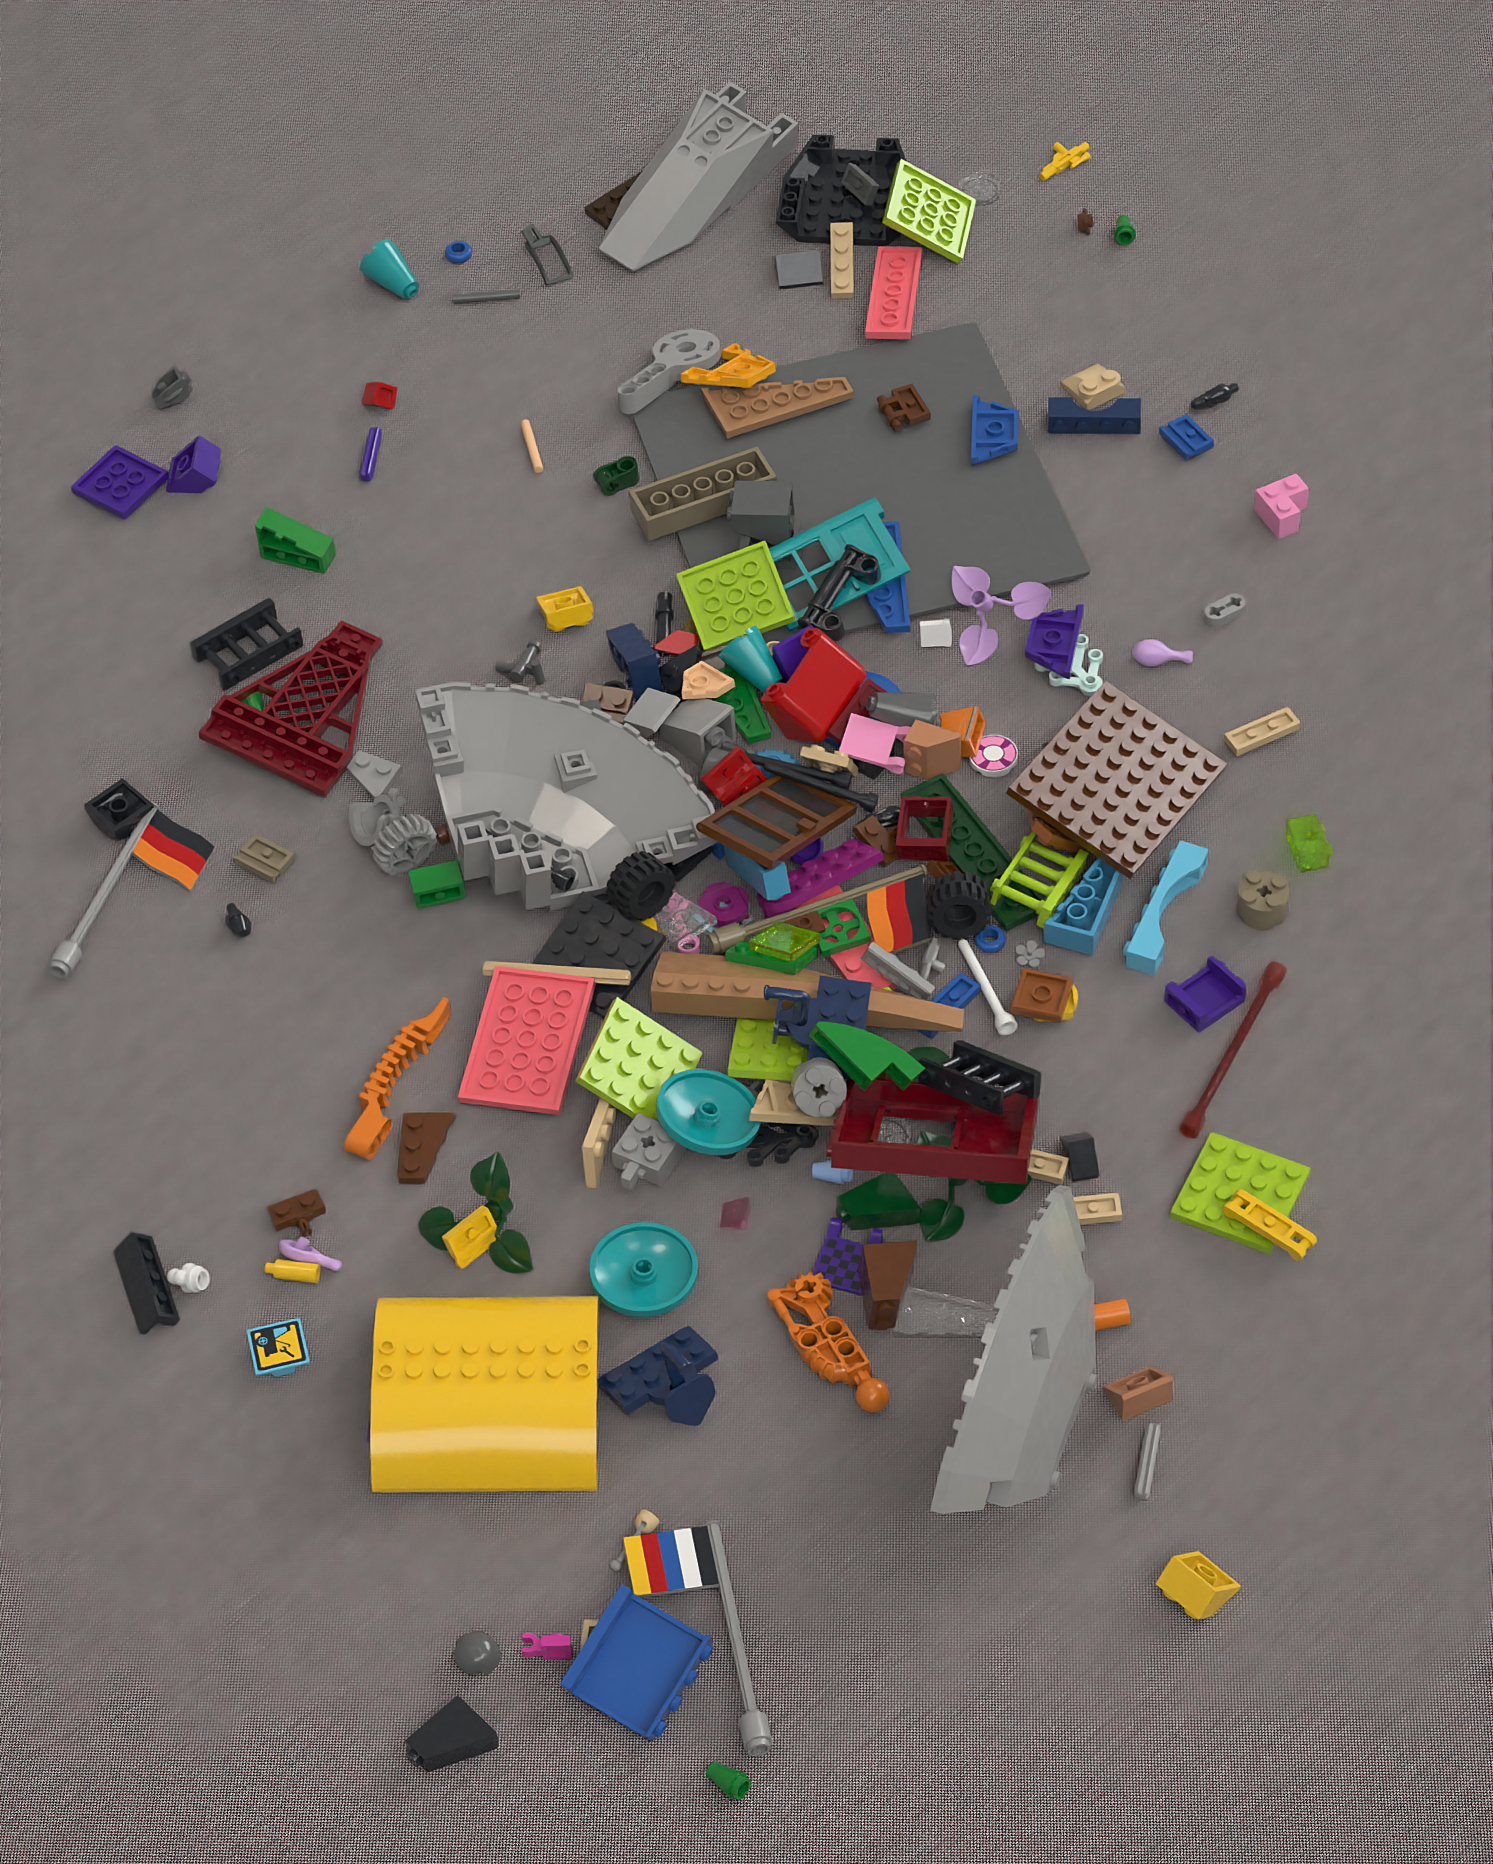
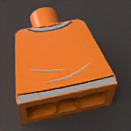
[937,706,986,757]

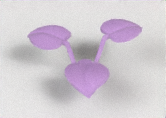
[952,566,1051,666]

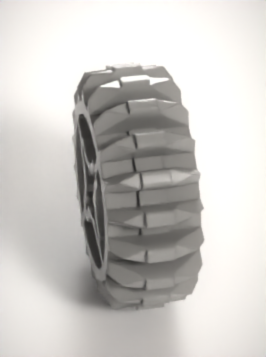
[371,813,438,876]

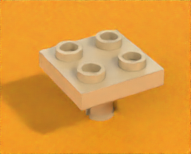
[800,745,858,783]

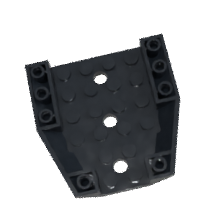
[776,135,907,246]

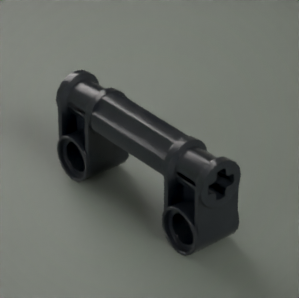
[797,544,881,642]

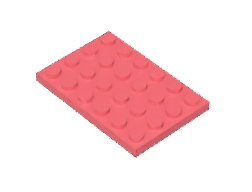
[458,966,596,1115]

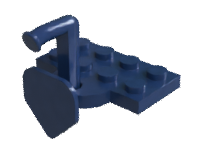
[764,975,872,1080]
[597,1325,719,1426]

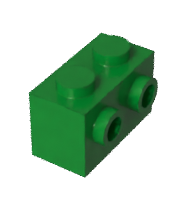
[408,860,466,909]

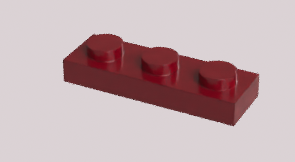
[826,678,887,745]

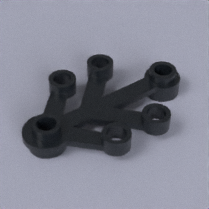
[717,1122,818,1167]

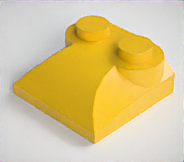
[536,586,594,632]

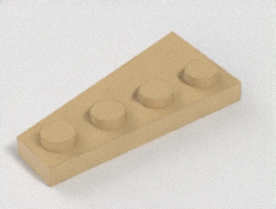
[582,1098,617,1188]

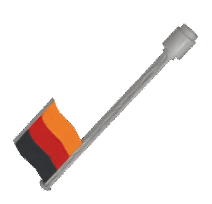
[48,802,215,979]

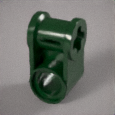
[593,456,640,496]

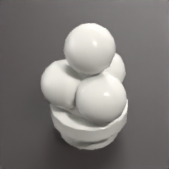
[167,1263,209,1293]

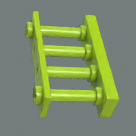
[990,831,1089,928]

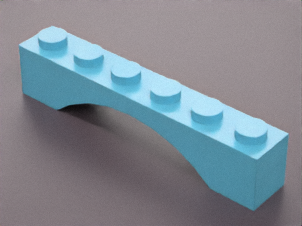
[1123,840,1209,976]

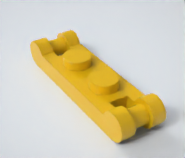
[1222,1189,1317,1261]

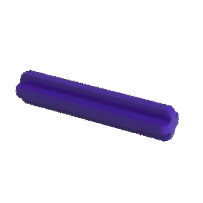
[359,427,382,482]

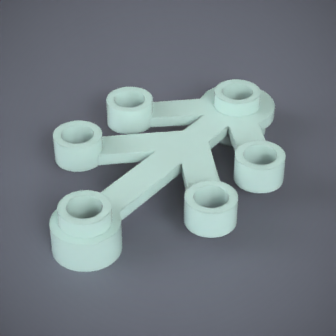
[1035,634,1103,696]

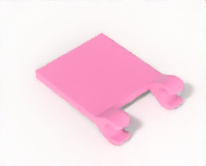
[839,713,911,775]

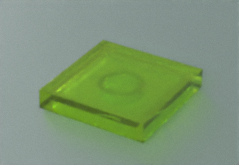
[749,921,820,962]

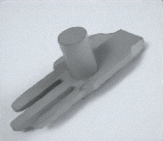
[920,937,945,980]

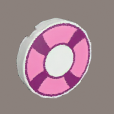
[969,735,1018,777]

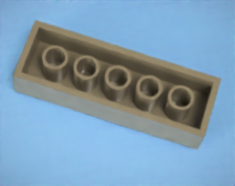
[629,446,777,541]

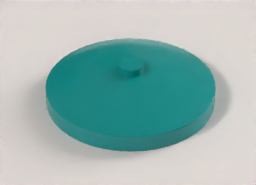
[656,1069,761,1155]
[589,1222,698,1317]

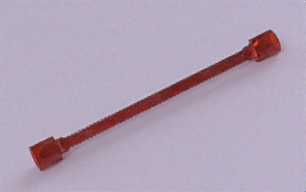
[1179,961,1287,1139]

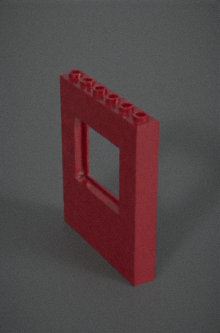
[827,1079,1039,1184]

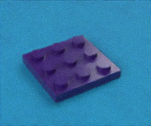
[71,445,169,520]

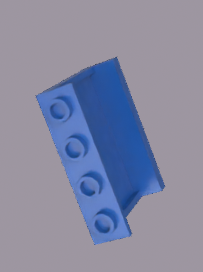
[560,1584,714,1743]

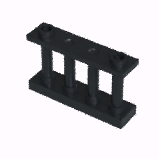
[189,598,304,691]
[918,1040,1041,1116]

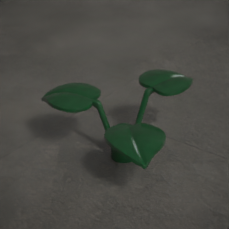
[917,1131,1031,1241]
[418,1152,534,1274]

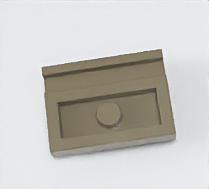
[233,833,296,884]

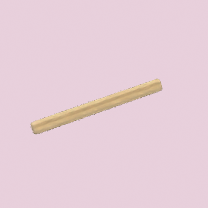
[482,961,631,985]

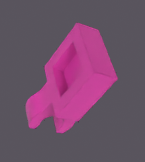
[522,1633,573,1660]

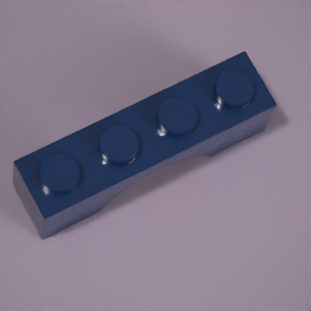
[1048,397,1141,434]

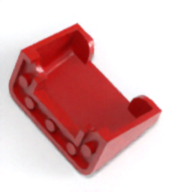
[760,628,867,742]

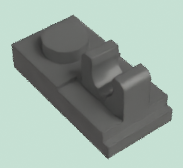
[841,163,880,205]

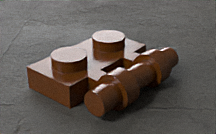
[877,383,931,432]

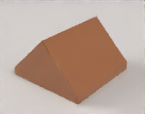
[1103,1366,1173,1421]

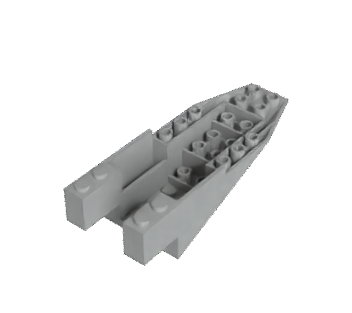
[598,81,799,272]

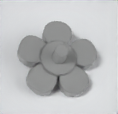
[1016,941,1045,968]

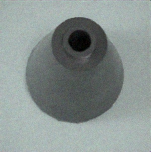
[866,692,937,727]

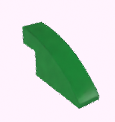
[809,1021,925,1091]

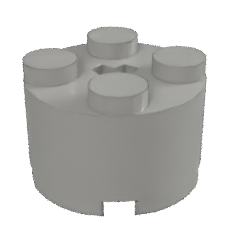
[791,1057,847,1117]

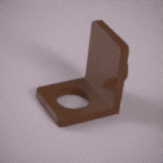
[785,911,826,947]

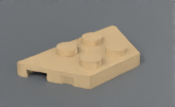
[749,1079,837,1126]

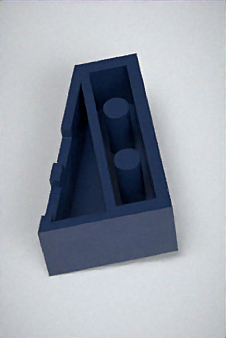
[606,622,663,702]

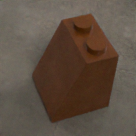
[858,1240,918,1330]

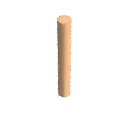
[520,419,543,473]

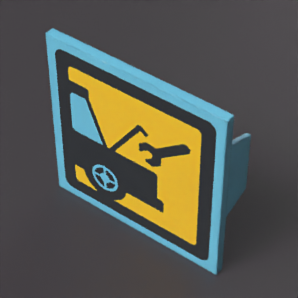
[247,1318,310,1377]

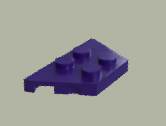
[1025,604,1084,679]

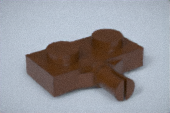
[852,815,898,868]
[267,1188,327,1237]

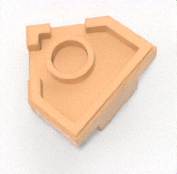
[682,661,735,699]

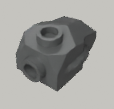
[152,366,192,409]

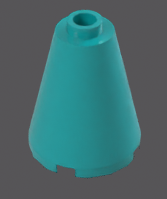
[360,239,419,299]
[718,625,783,693]

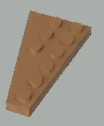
[701,377,854,438]

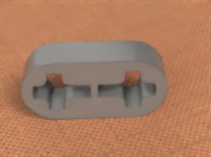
[1204,594,1246,627]

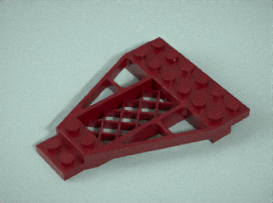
[199,620,383,797]

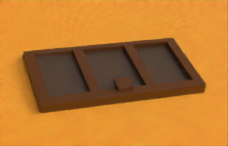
[696,775,857,869]

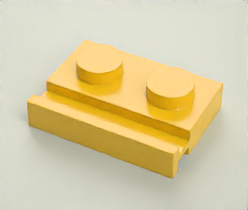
[442,1205,497,1269]

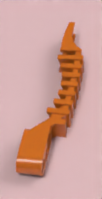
[344,996,451,1160]

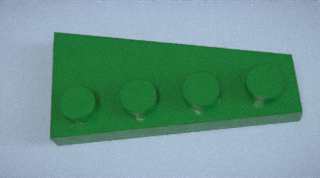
[711,666,772,744]

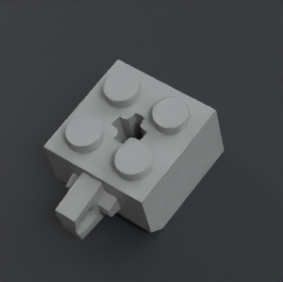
[612,1113,686,1190]

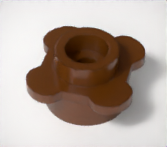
[1077,208,1094,235]

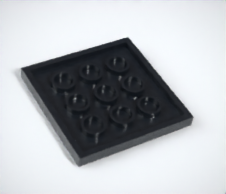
[532,891,666,1018]

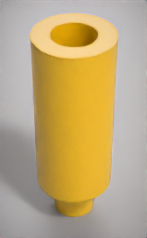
[265,1259,320,1284]

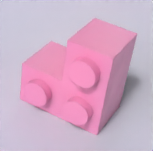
[1254,473,1309,539]

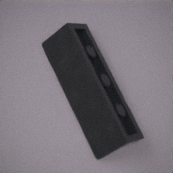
[113,1232,180,1335]

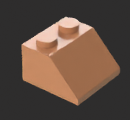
[904,720,961,780]

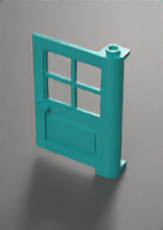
[769,497,911,632]

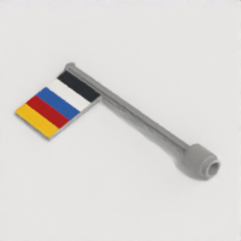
[623,1520,772,1756]

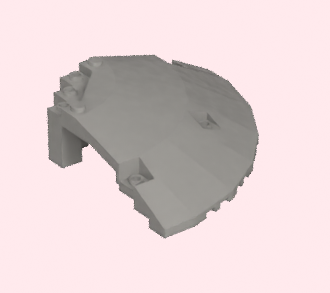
[415,682,720,911]
[930,1185,1098,1514]

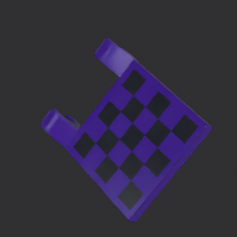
[813,1217,884,1296]

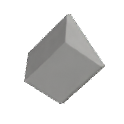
[623,688,680,739]

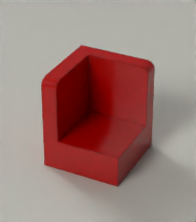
[362,381,398,410]

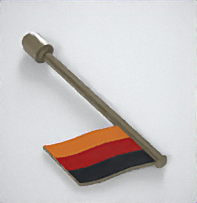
[707,864,931,954]

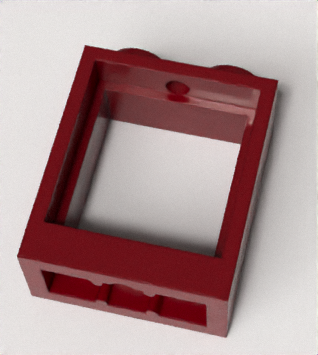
[895,796,954,861]

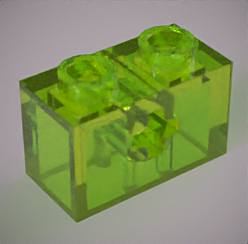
[1285,813,1333,873]

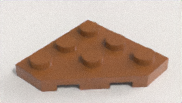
[1025,807,1088,854]

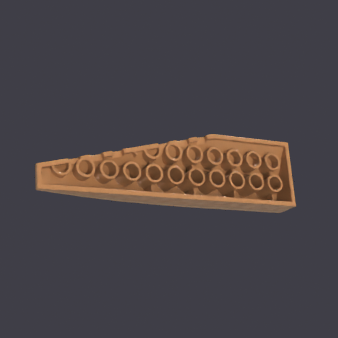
[651,952,964,1032]

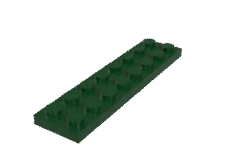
[900,773,1046,931]

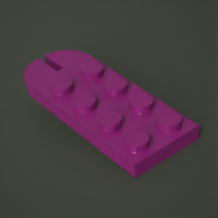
[757,838,884,919]

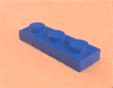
[916,972,981,1039]

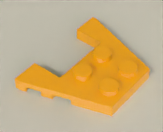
[680,343,776,388]

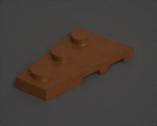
[398,1112,456,1184]

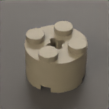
[1237,870,1290,930]

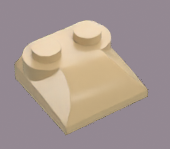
[1061,363,1125,410]

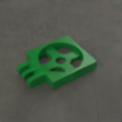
[798,899,871,957]

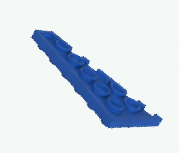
[864,521,910,634]

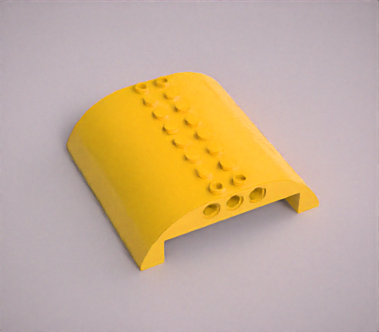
[370,1296,599,1492]

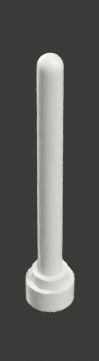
[958,939,1017,1036]

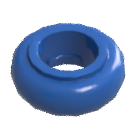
[445,241,472,263]
[974,925,1006,953]

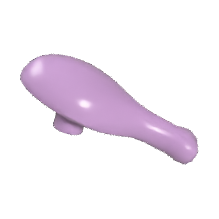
[1133,639,1193,667]
[279,1237,342,1271]

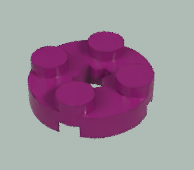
[698,882,749,928]

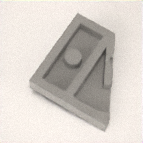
[347,750,402,801]

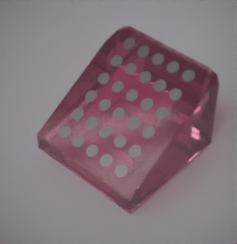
[720,1197,750,1230]

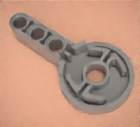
[617,329,721,414]

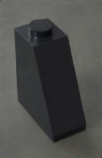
[405,1695,499,1773]

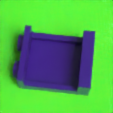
[1164,955,1246,1033]

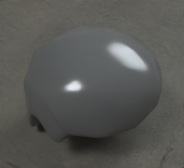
[453,1631,501,1675]

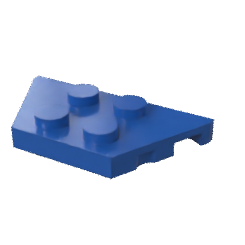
[971,395,1019,465]

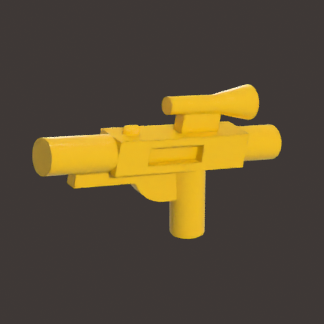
[1039,142,1091,182]

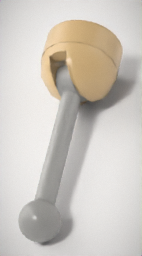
[610,1509,660,1571]

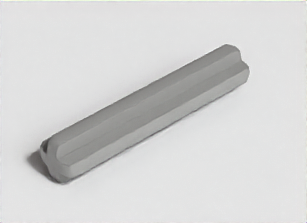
[1134,1423,1161,1500]

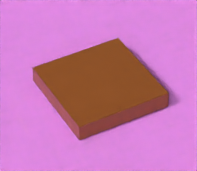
[1010,968,1073,1023]

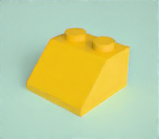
[1156,1551,1241,1619]

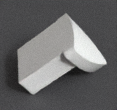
[920,619,952,647]

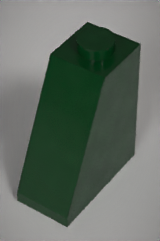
[835,1172,920,1231]

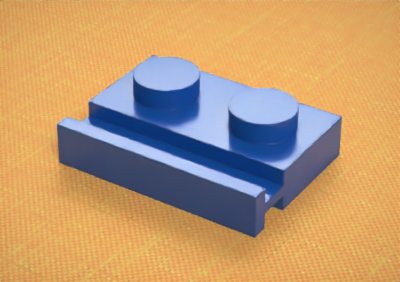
[1159,414,1214,461]

